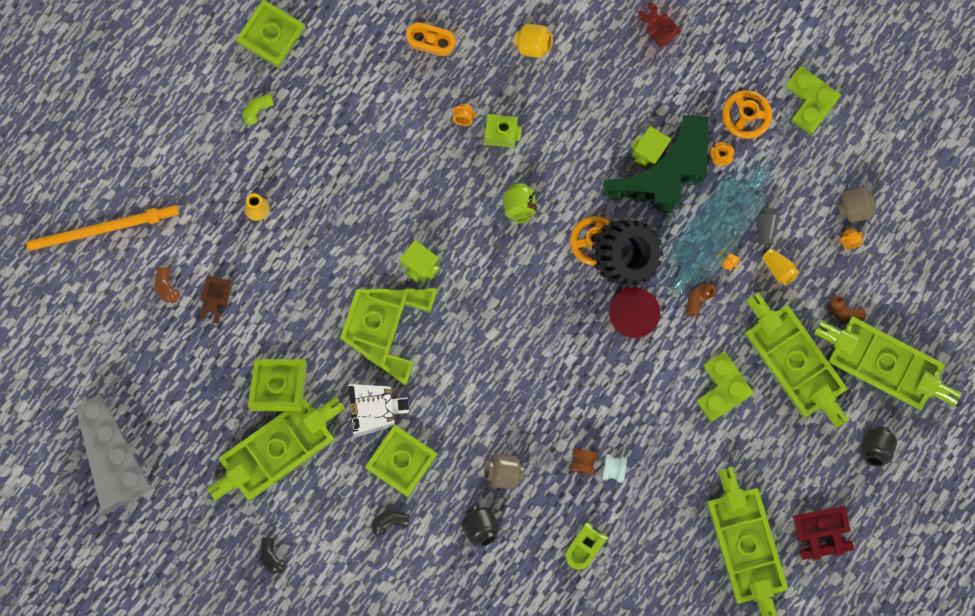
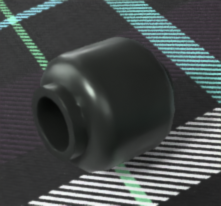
[860,426,897,467]
[461,506,500,547]

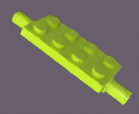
[744,292,849,429]
[814,316,962,411]
[206,396,345,502]
[707,467,789,616]

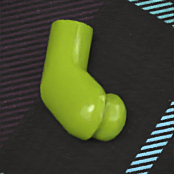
[242,94,274,125]

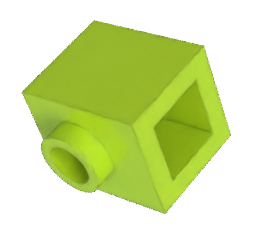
[484,114,522,148]
[631,126,671,169]
[399,240,440,283]

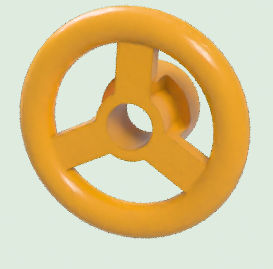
[722,90,772,139]
[570,216,611,266]

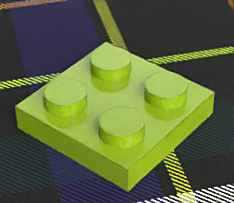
[236,0,306,68]
[248,359,307,411]
[365,425,438,498]

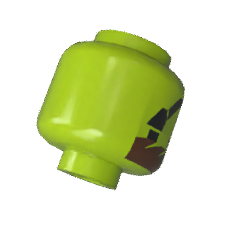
[502,183,537,223]

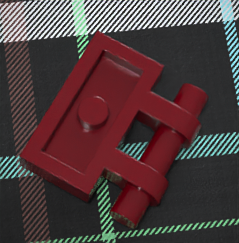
[792,506,854,561]

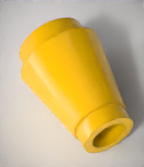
[244,193,270,221]
[762,248,800,286]

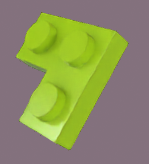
[785,66,841,135]
[696,351,754,423]

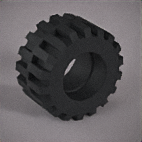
[592,219,663,285]

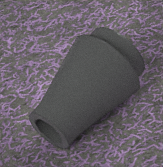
[755,208,780,245]

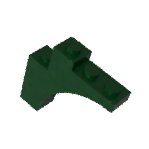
[602,115,708,213]

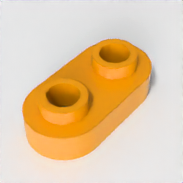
[406,23,456,56]

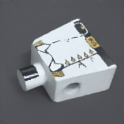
[348,384,409,437]

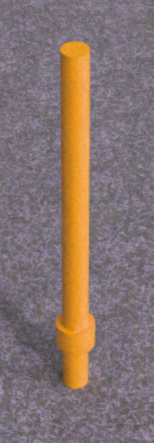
[26,205,180,251]

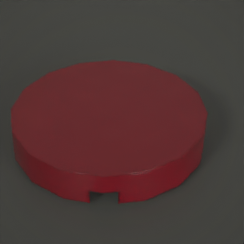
[609,287,660,339]

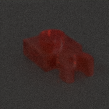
[638,2,681,49]

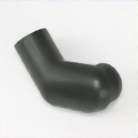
[371,510,410,536]
[260,537,286,574]

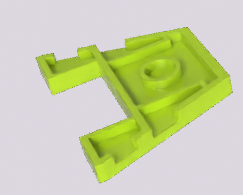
[340,288,438,386]

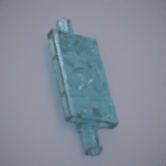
[668,166,771,296]

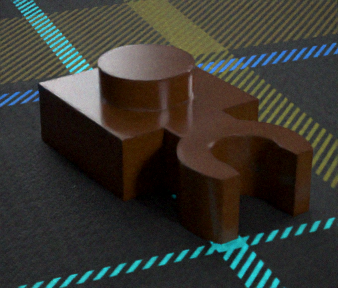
[200,275,233,324]

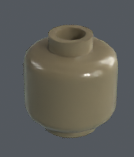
[838,187,877,223]
[484,454,525,489]

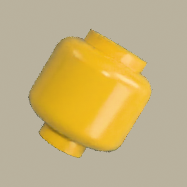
[514,23,553,58]

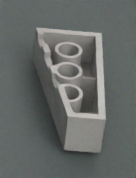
[75,394,153,515]

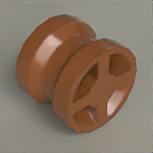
[569,448,598,476]

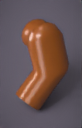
[154,267,180,303]
[686,283,716,316]
[829,296,866,322]

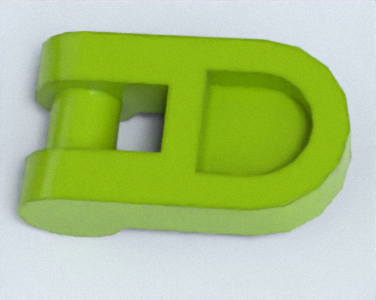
[566,522,609,570]

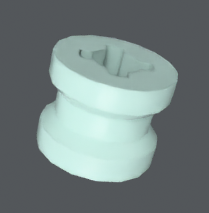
[602,454,627,483]

